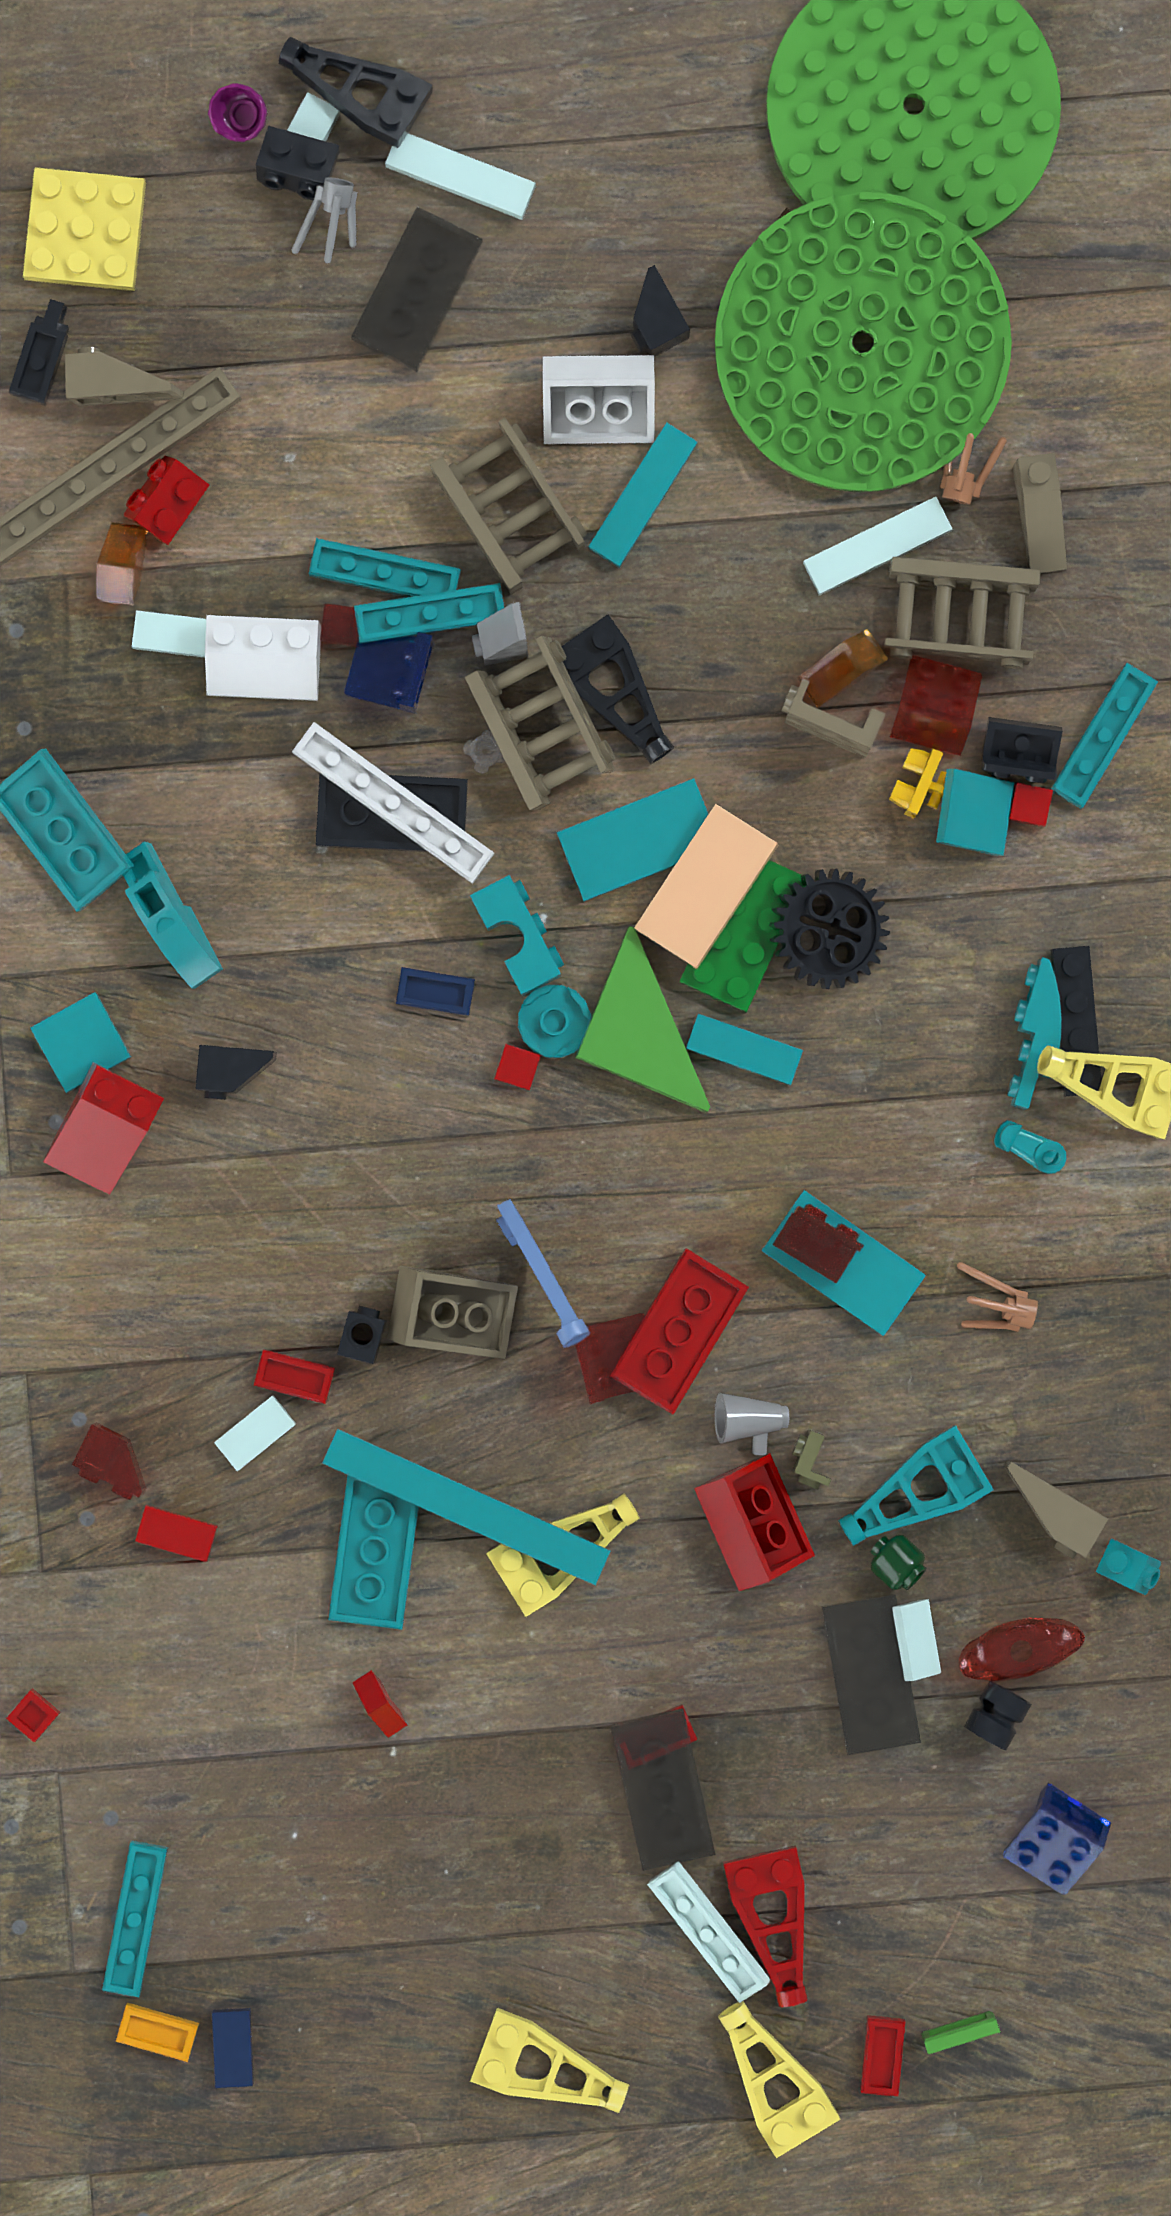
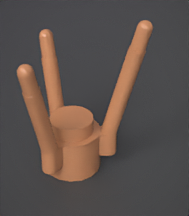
[940,433,1007,505]
[957,1262,1038,1332]

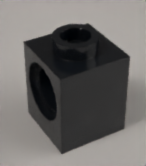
[337,1305,387,1364]

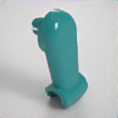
[994,1120,1067,1174]

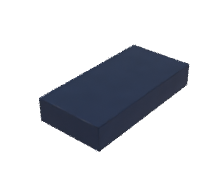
[396,967,475,1016]
[212,2008,254,2088]

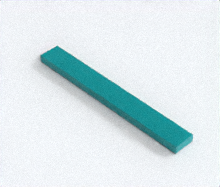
[322,1429,611,1586]

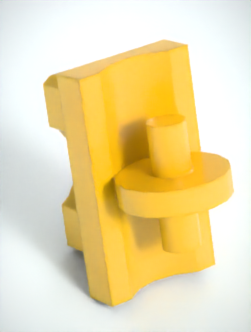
[889,748,946,818]

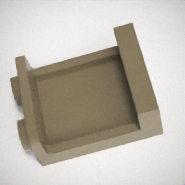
[781,679,886,758]

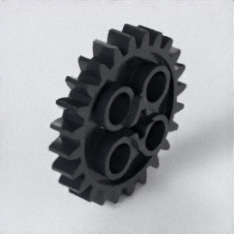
[769,869,890,989]

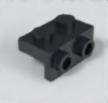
[256,125,340,200]
[981,717,1063,783]

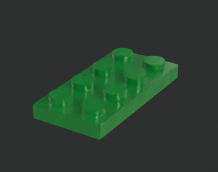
[679,860,803,1013]

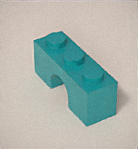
[470,875,564,997]

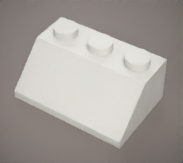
[543,355,655,444]
[205,615,322,701]

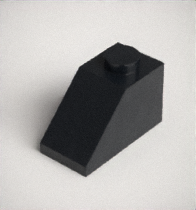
[630,265,690,357]
[195,1045,277,1100]

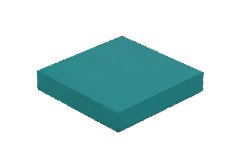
[936,769,1014,856]
[30,992,132,1093]

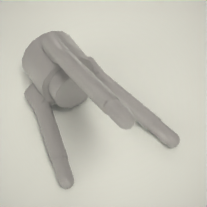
[292,177,358,263]

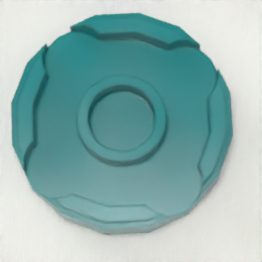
[518,985,591,1058]

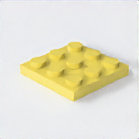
[23,167,146,291]

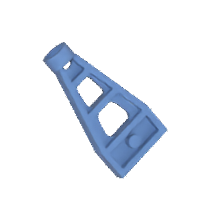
[497,1199,590,1348]

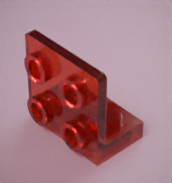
[890,655,982,756]
[772,1204,864,1284]
[575,1313,644,1404]

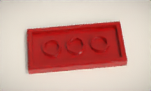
[609,1248,749,1415]

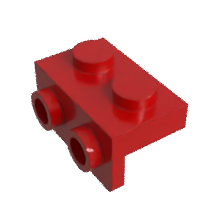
[123,455,210,545]

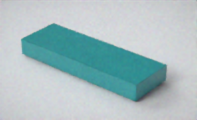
[686,1014,803,1086]

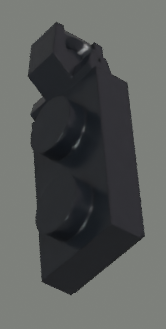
[9,299,69,406]

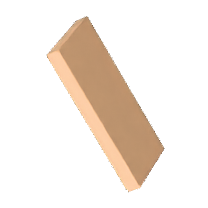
[634,804,778,969]

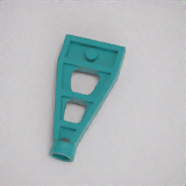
[838,1425,994,1546]

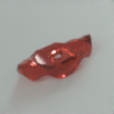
[959,1617,1085,1681]

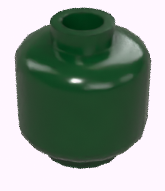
[870,1535,926,1590]

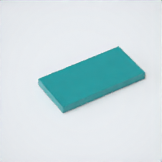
[0,748,134,912]
[557,778,709,902]
[761,1190,926,1336]
[328,1475,419,1630]

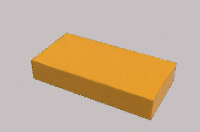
[116,2003,199,2062]

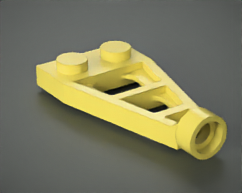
[1037,1045,1171,1139]
[486,1493,640,1617]
[718,2001,841,2158]
[470,2008,629,2113]

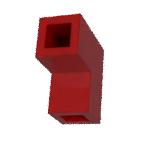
[352,1670,407,1738]

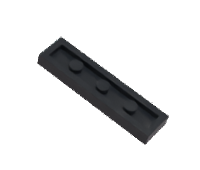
[1051,946,1102,1097]

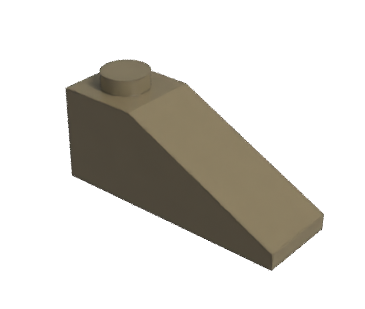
[65,347,184,406]
[1013,453,1067,574]
[1004,1460,1108,1559]

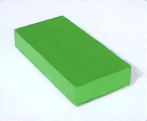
[921,2011,1000,2055]

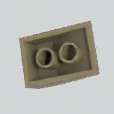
[387,1266,518,1359]

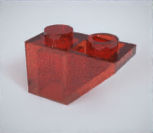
[72,1422,147,1500]

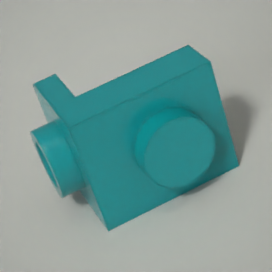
[1096,1538,1161,1595]

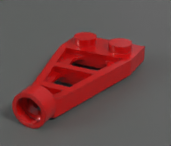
[723,1845,808,2007]

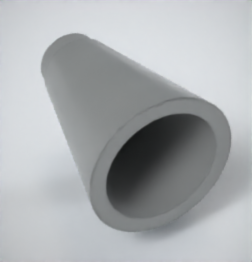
[715,1393,789,1455]

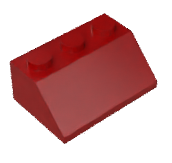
[694,1453,815,1591]

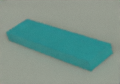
[588,422,698,568]
[308,538,461,597]
[354,583,504,644]
[1051,663,1159,809]
[102,1840,168,1997]

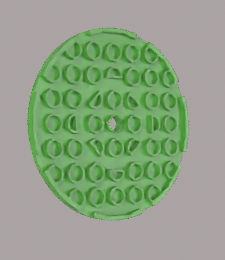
[766,0,1061,240]
[715,192,1012,492]

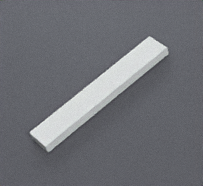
[292,722,494,884]

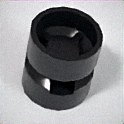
[964,1680,1032,1751]

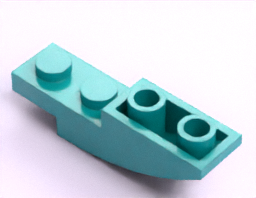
[124,841,223,989]
[1007,957,1061,1110]

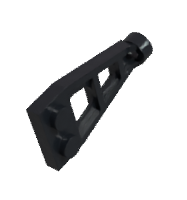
[278,37,433,148]
[561,614,674,764]

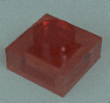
[320,604,359,647]

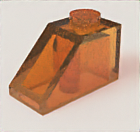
[96,522,148,605]
[797,629,888,708]

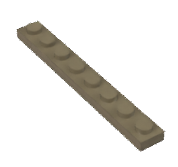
[0,367,242,566]

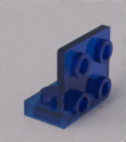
[344,632,434,714]
[1003,1782,1111,1895]

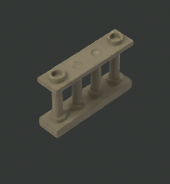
[430,417,587,595]
[882,557,1041,669]
[465,636,615,810]

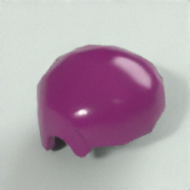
[208,83,268,142]

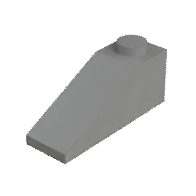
[472,602,528,666]

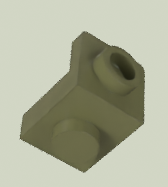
[792,1429,831,1490]

